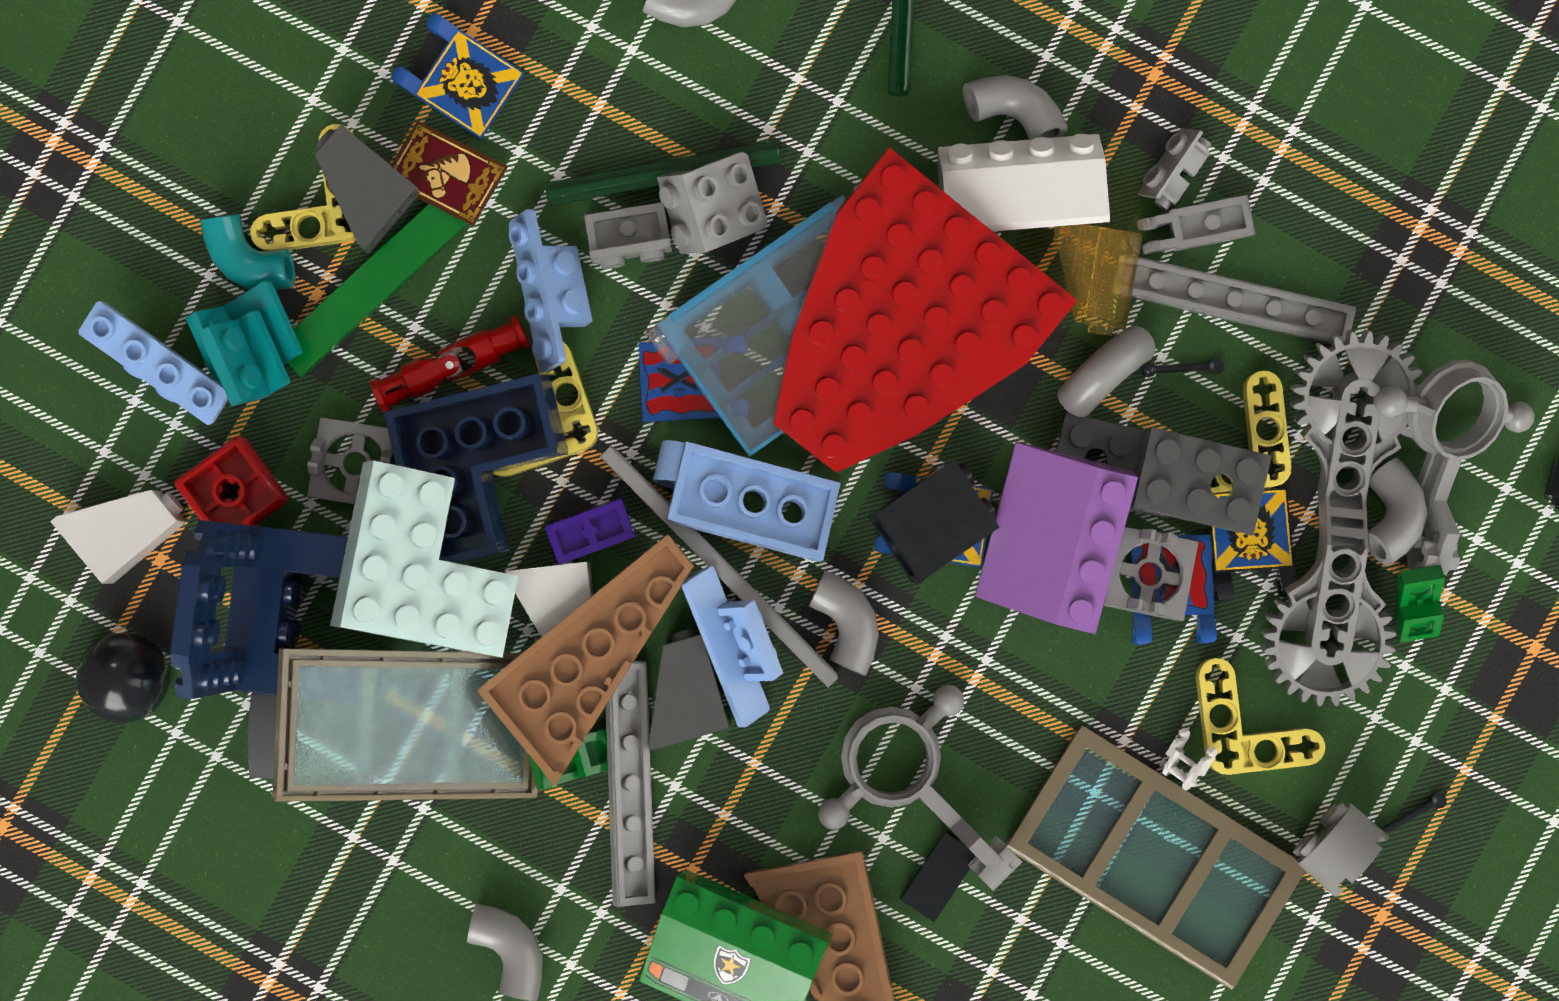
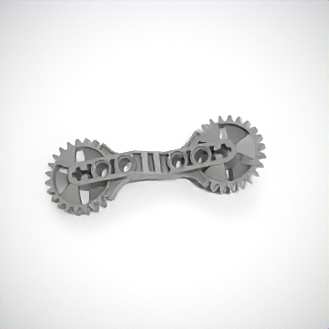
[1261,329,1423,706]

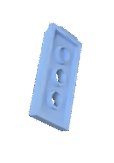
[653,440,841,562]

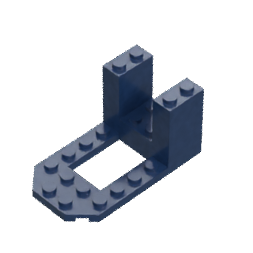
[170,520,391,705]

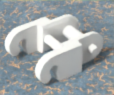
[1162,728,1217,790]

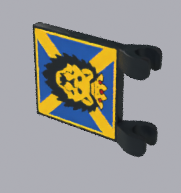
[1209,488,1298,602]

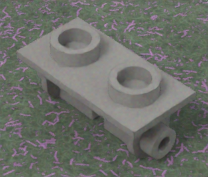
[1137,128,1211,211]

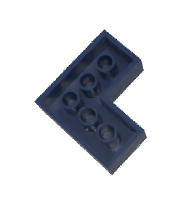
[384,373,568,564]

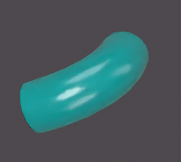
[200,214,296,291]

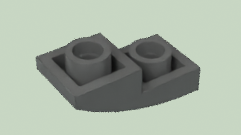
[248,693,277,779]

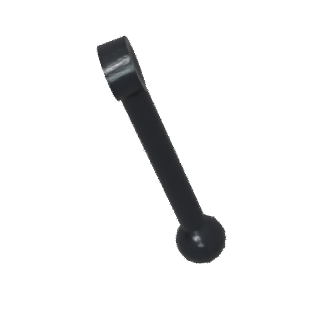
[1141,358,1224,378]
[1377,792,1447,834]

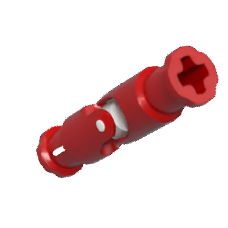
[369,315,531,412]

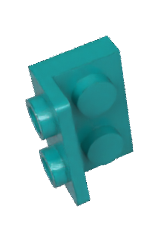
[198,310,290,407]

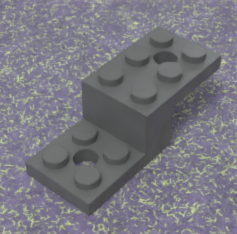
[1055,412,1272,536]

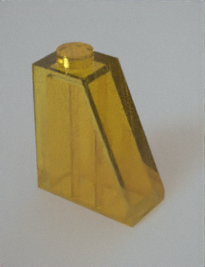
[1053,224,1143,336]

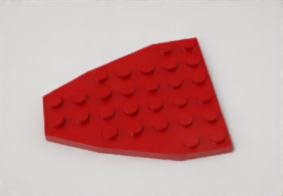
[772,147,1078,473]

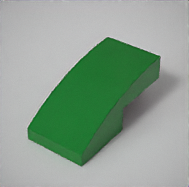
[1396,565,1445,643]
[528,728,608,790]

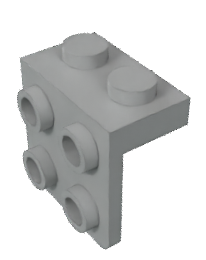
[657,152,767,254]

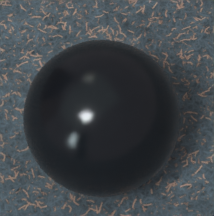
[76,632,170,723]

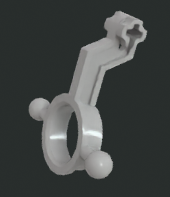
[1374,359,1535,575]
[818,684,1022,891]

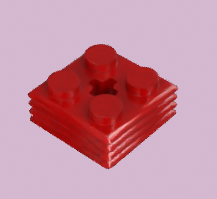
[174,436,289,526]

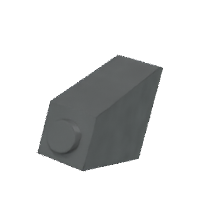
[315,125,420,255]
[649,628,730,751]

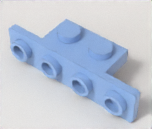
[509,209,593,373]
[79,301,228,425]
[682,566,783,727]

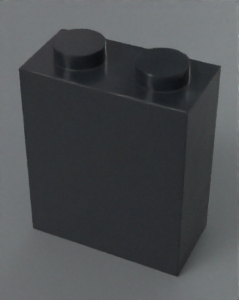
[867,460,1000,583]

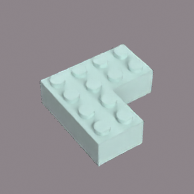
[330,460,518,657]

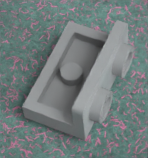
[584,202,672,269]

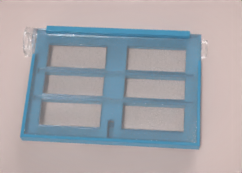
[646,195,846,458]

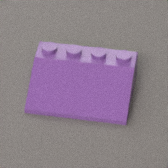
[975,441,1138,634]

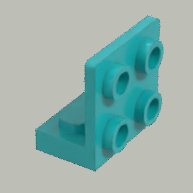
[185,280,302,384]

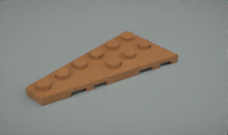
[477,534,694,786]
[744,850,895,1001]

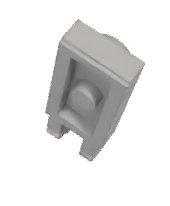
[1137,195,1256,255]

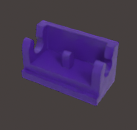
[545,496,635,565]

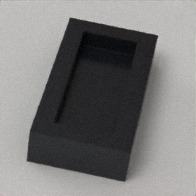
[900,831,976,922]

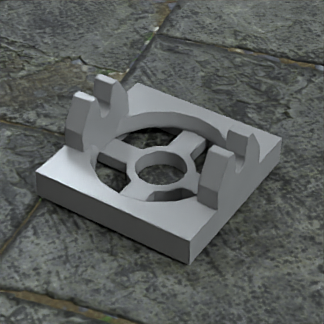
[307,417,396,504]
[1103,527,1198,622]

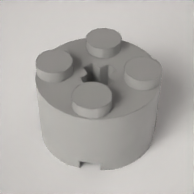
[1293,803,1389,897]

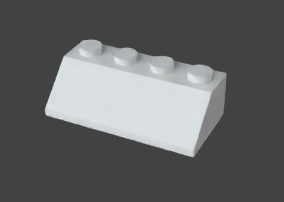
[938,134,1110,231]

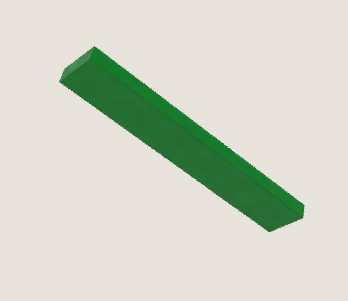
[287,204,469,378]

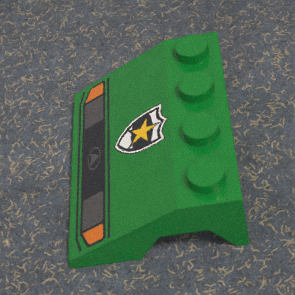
[639,869,833,1001]

